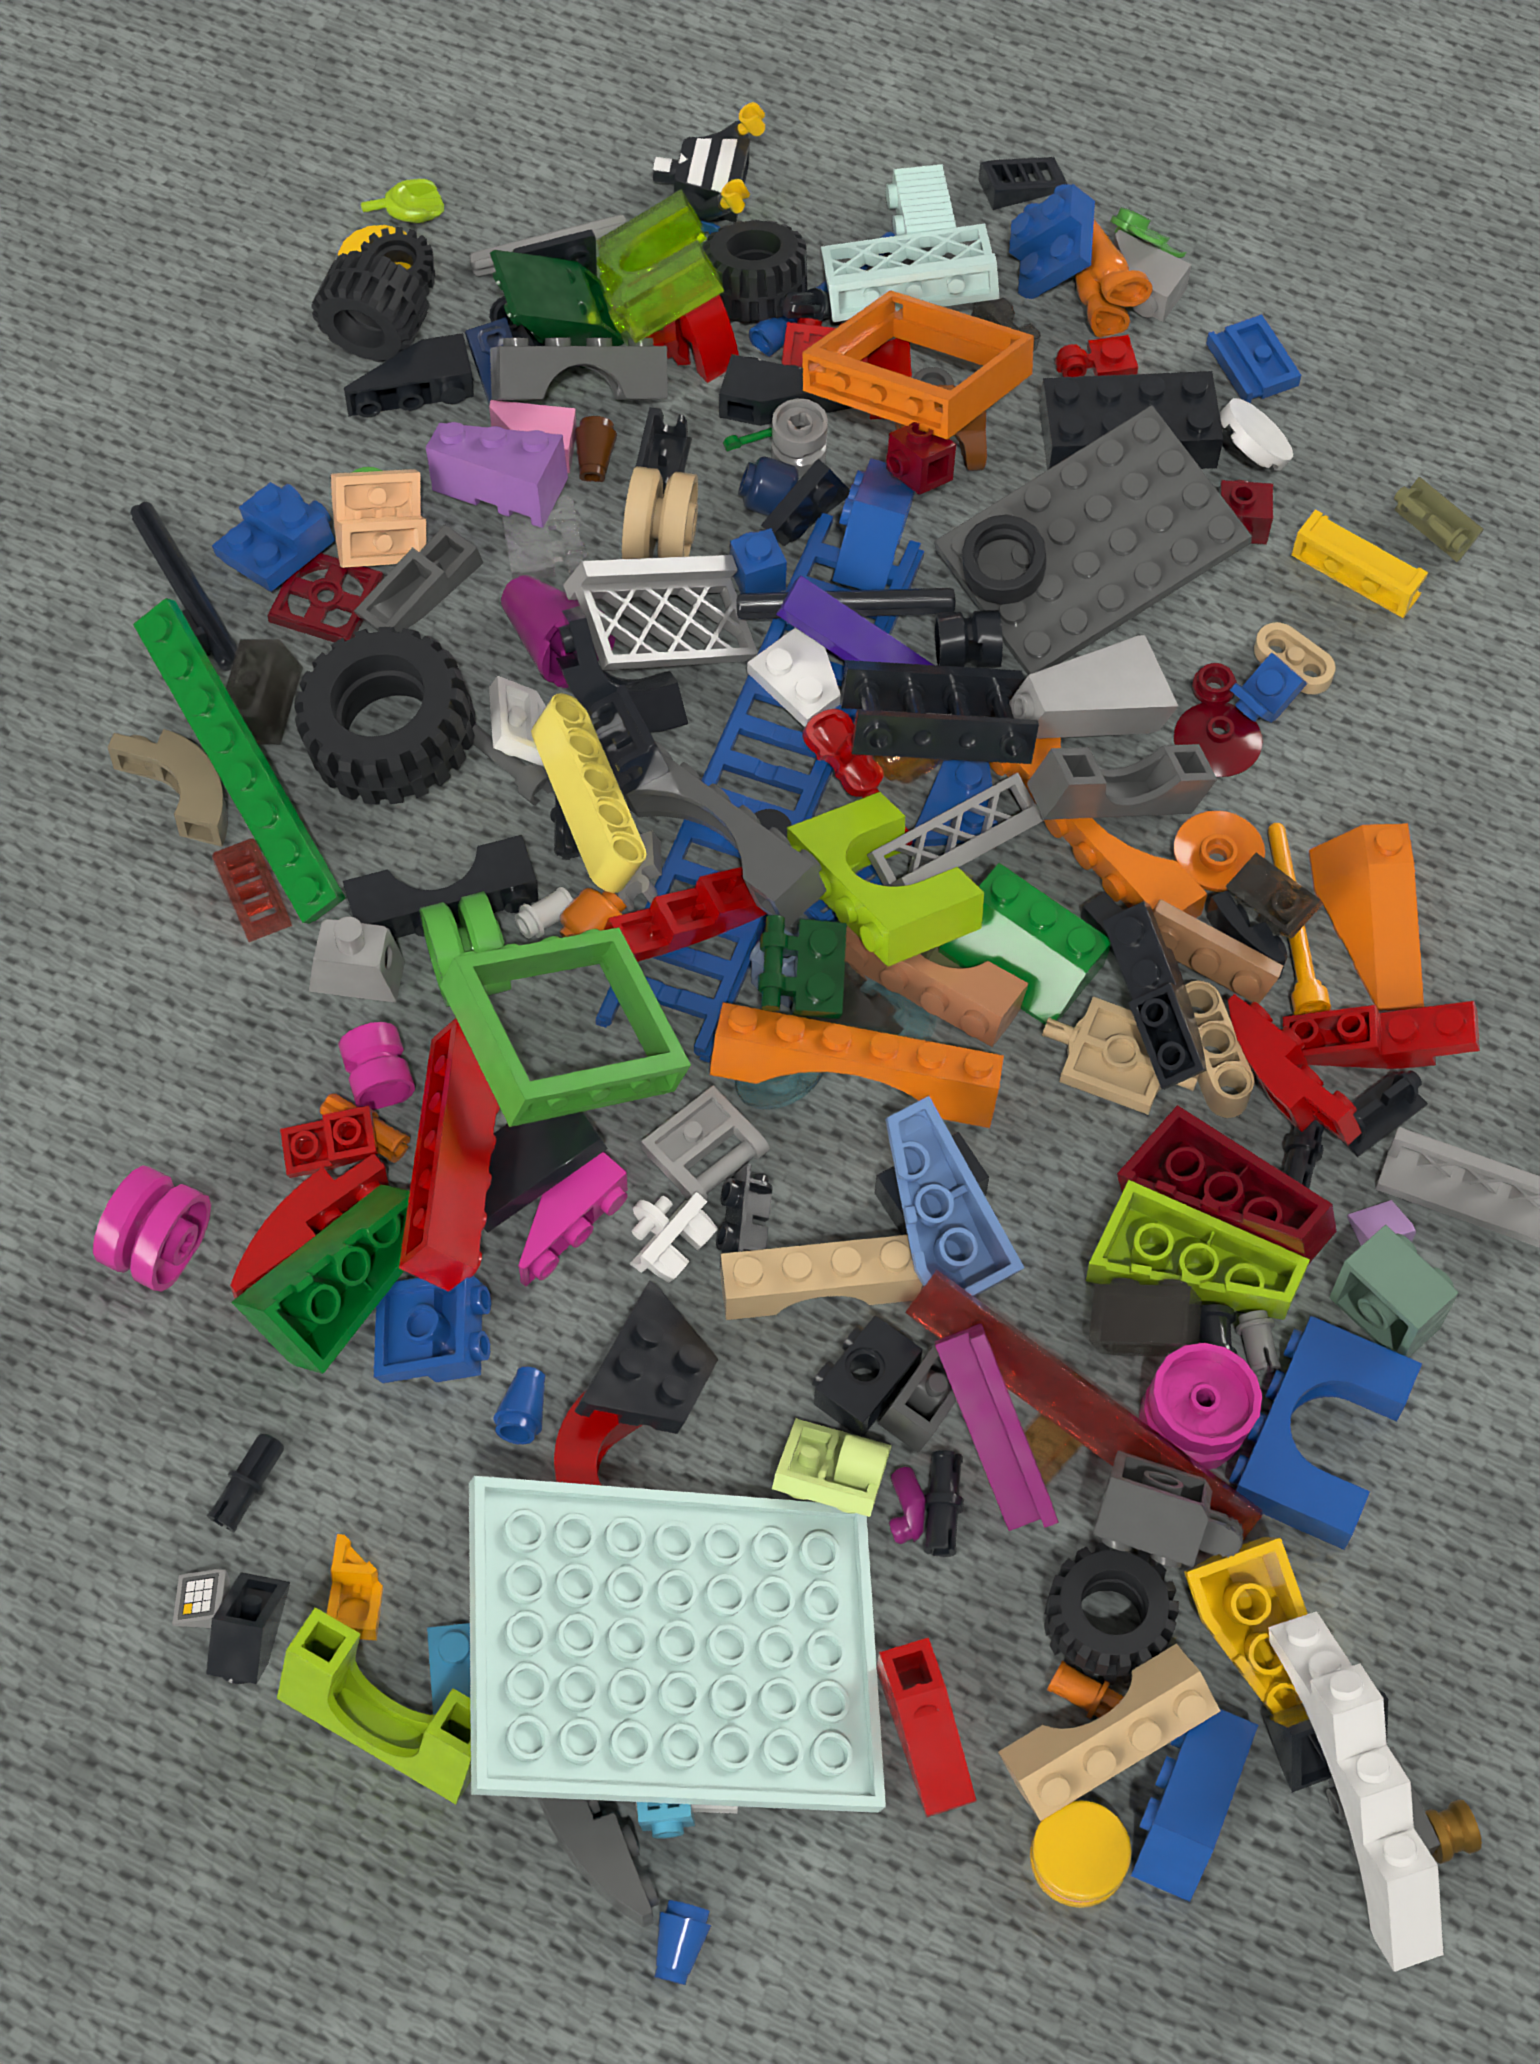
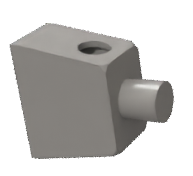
[309,916,405,1003]

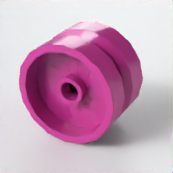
[93,1165,211,1292]
[1139,1343,1262,1472]

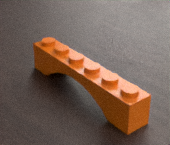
[989,738,1207,918]
[709,1002,1004,1128]

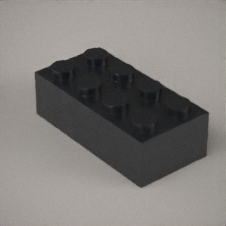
[1039,371,1223,470]

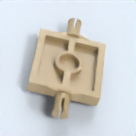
[1042,997,1200,1115]

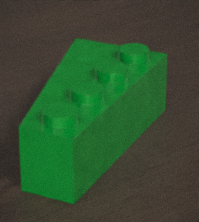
[231,1185,410,1374]

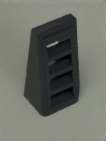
[978,157,1068,210]

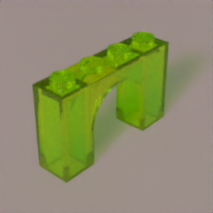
[596,189,724,343]

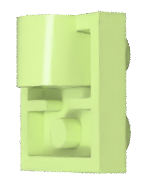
[772,1418,892,1517]

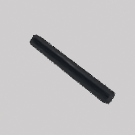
[130,501,243,672]
[736,588,956,619]

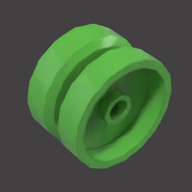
[419,891,511,1008]

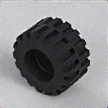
[702,220,808,321]
[311,250,429,363]
[1044,1542,1179,1685]

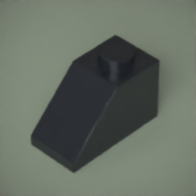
[206,1572,290,1684]

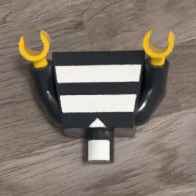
[653,102,765,222]

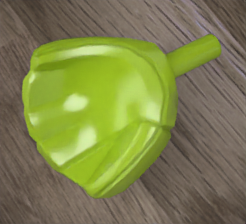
[361,179,445,223]

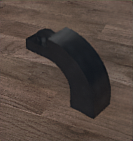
[556,606,688,732]

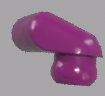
[888,1467,925,1544]

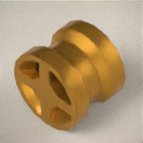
[1425,1799,1482,1864]

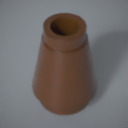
[575,416,617,482]

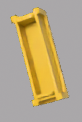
[1292,509,1428,618]

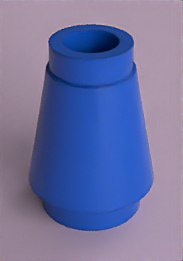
[493,1367,546,1445]
[654,1900,711,1985]

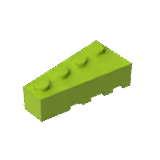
[1086,1180,1310,1320]

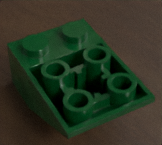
[490,249,624,368]

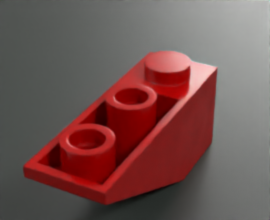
[877,1637,976,1818]

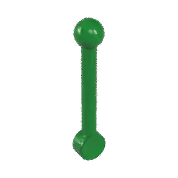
[723,428,772,452]

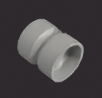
[771,399,828,478]

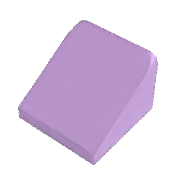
[1347,1200,1416,1246]

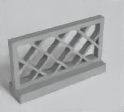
[563,555,758,670]

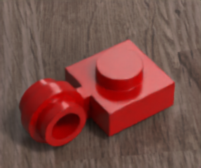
[1055,335,1139,377]

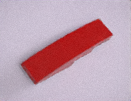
[604,867,767,962]

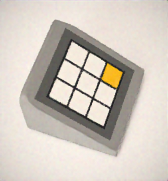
[172,1569,230,1628]

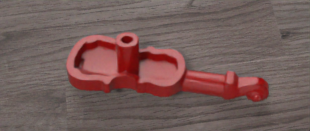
[802,709,912,846]

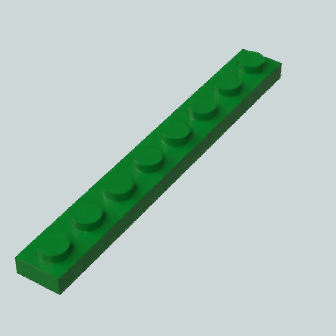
[133,598,346,924]

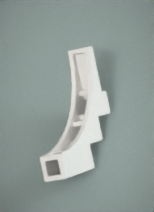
[1268,1611,1443,1972]

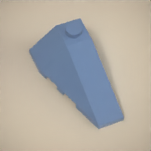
[885,1096,1024,1314]

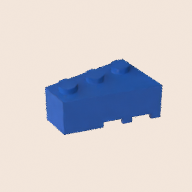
[832,458,915,590]
[1131,1708,1258,1902]

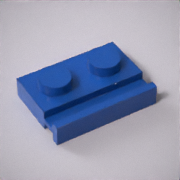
[1206,314,1302,403]

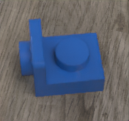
[1230,652,1308,723]

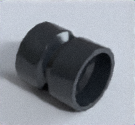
[934,610,1003,668]

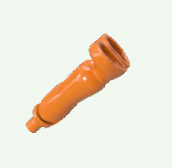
[1074,219,1153,338]

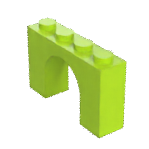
[787,792,984,967]
[277,1607,471,1804]

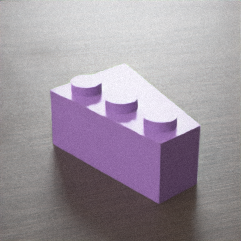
[426,422,568,528]

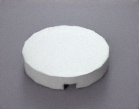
[1220,398,1293,471]

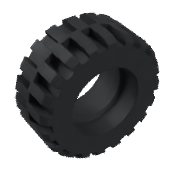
[294,627,476,805]

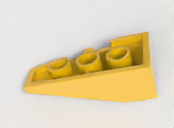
[1184,1537,1308,1714]

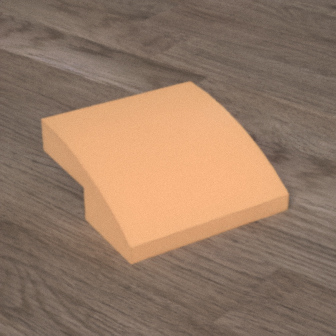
[331,469,426,568]

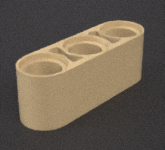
[1185,981,1254,1118]

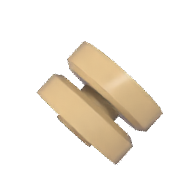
[622,466,698,559]

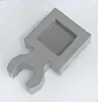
[618,830,662,911]

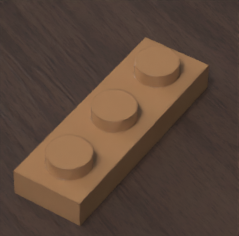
[1152,899,1283,1004]

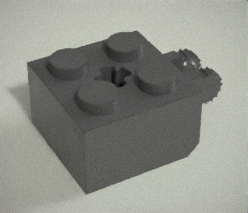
[1093,1450,1244,1568]

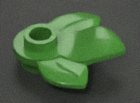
[1110,207,1186,258]

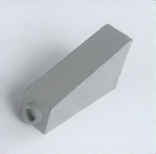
[1009,635,1178,739]

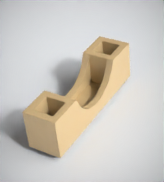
[720,1235,922,1320]
[998,1644,1220,1821]

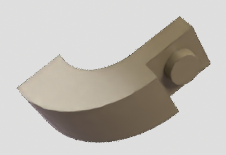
[108,729,228,847]

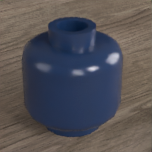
[738,456,799,516]

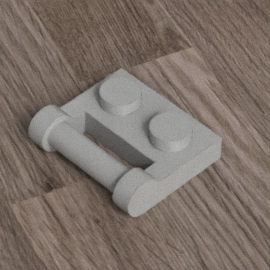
[641,1085,770,1201]

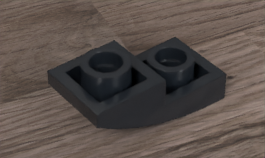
[1206,890,1287,980]

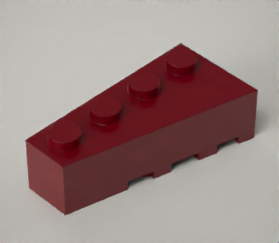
[1117,1105,1337,1265]

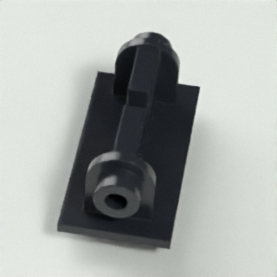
[1341,1070,1428,1157]
[716,1164,773,1267]

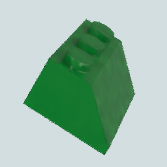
[938,863,1111,1025]

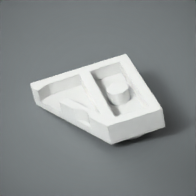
[747,628,841,727]
[489,676,546,767]

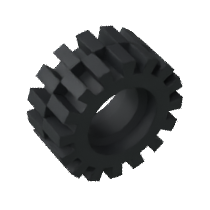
[361,227,435,297]

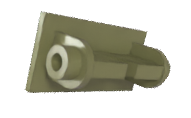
[1394,477,1484,562]

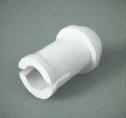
[514,887,573,939]

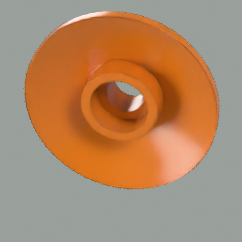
[1173,811,1265,892]

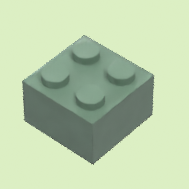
[1329,1224,1459,1358]

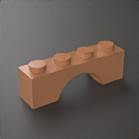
[845,926,1029,1047]

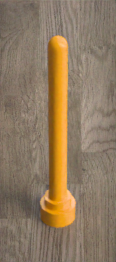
[1267,822,1331,1015]

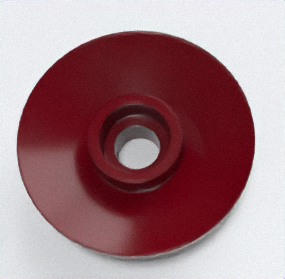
[1173,703,1263,777]

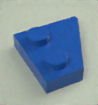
[912,760,998,847]

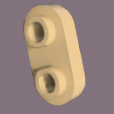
[1254,623,1336,694]

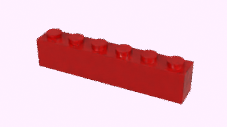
[399,1018,500,1292]

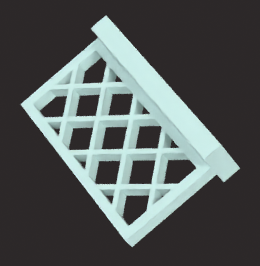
[821,224,1000,322]

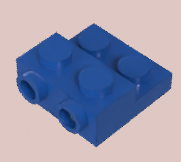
[1009,184,1095,299]
[211,482,335,592]
[374,1276,491,1383]

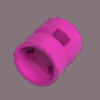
[338,1022,415,1110]

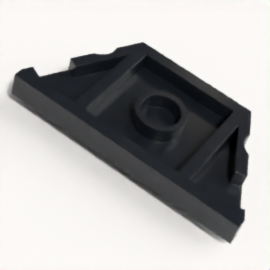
[574,1281,718,1434]

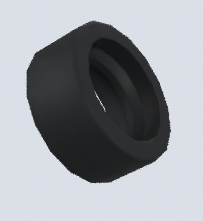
[962,514,1046,605]

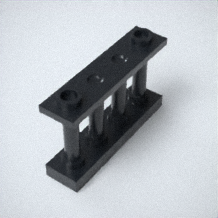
[840,660,1039,764]

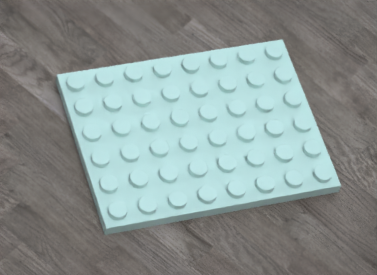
[469,1476,886,1813]

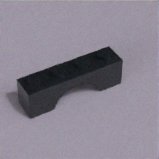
[343,835,539,941]

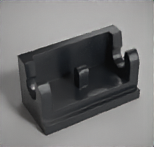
[636,407,692,498]
[587,684,670,795]

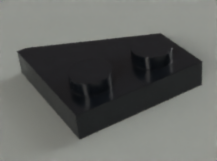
[761,459,850,546]

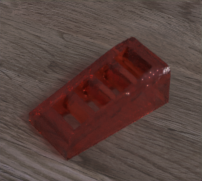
[212,838,292,942]

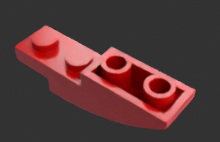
[1228,994,1362,1145]
[1283,1001,1480,1069]
[230,1153,389,1299]

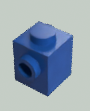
[730,528,787,593]

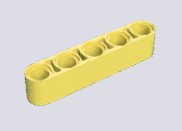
[531,693,647,893]

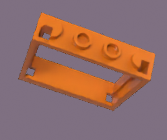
[803,290,1034,440]

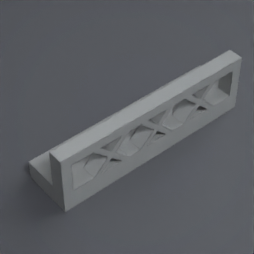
[867,773,1044,887]
[1375,1127,1540,1248]

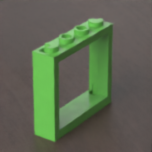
[440,928,691,1127]

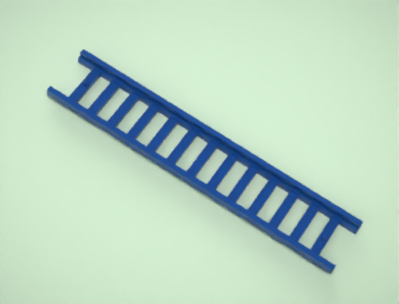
[596,513,924,1063]

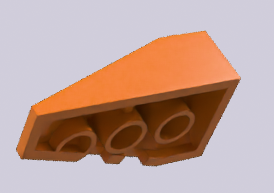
[1309,823,1424,1011]

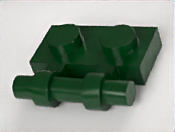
[758,915,847,1019]

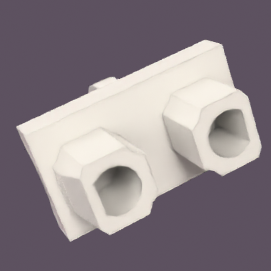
[630,1192,718,1283]

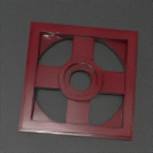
[267,553,384,643]

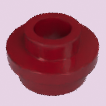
[1192,663,1237,706]

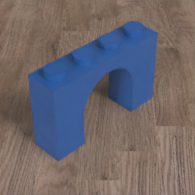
[1229,1316,1422,1550]

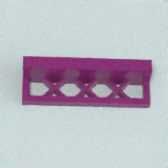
[935,1323,1059,1531]

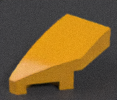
[326,1534,383,1641]

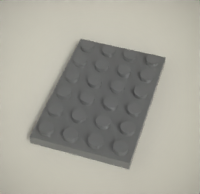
[934,405,1252,675]

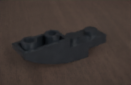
[1102,901,1207,1090]

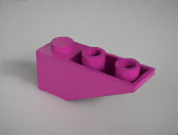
[519,1152,628,1287]

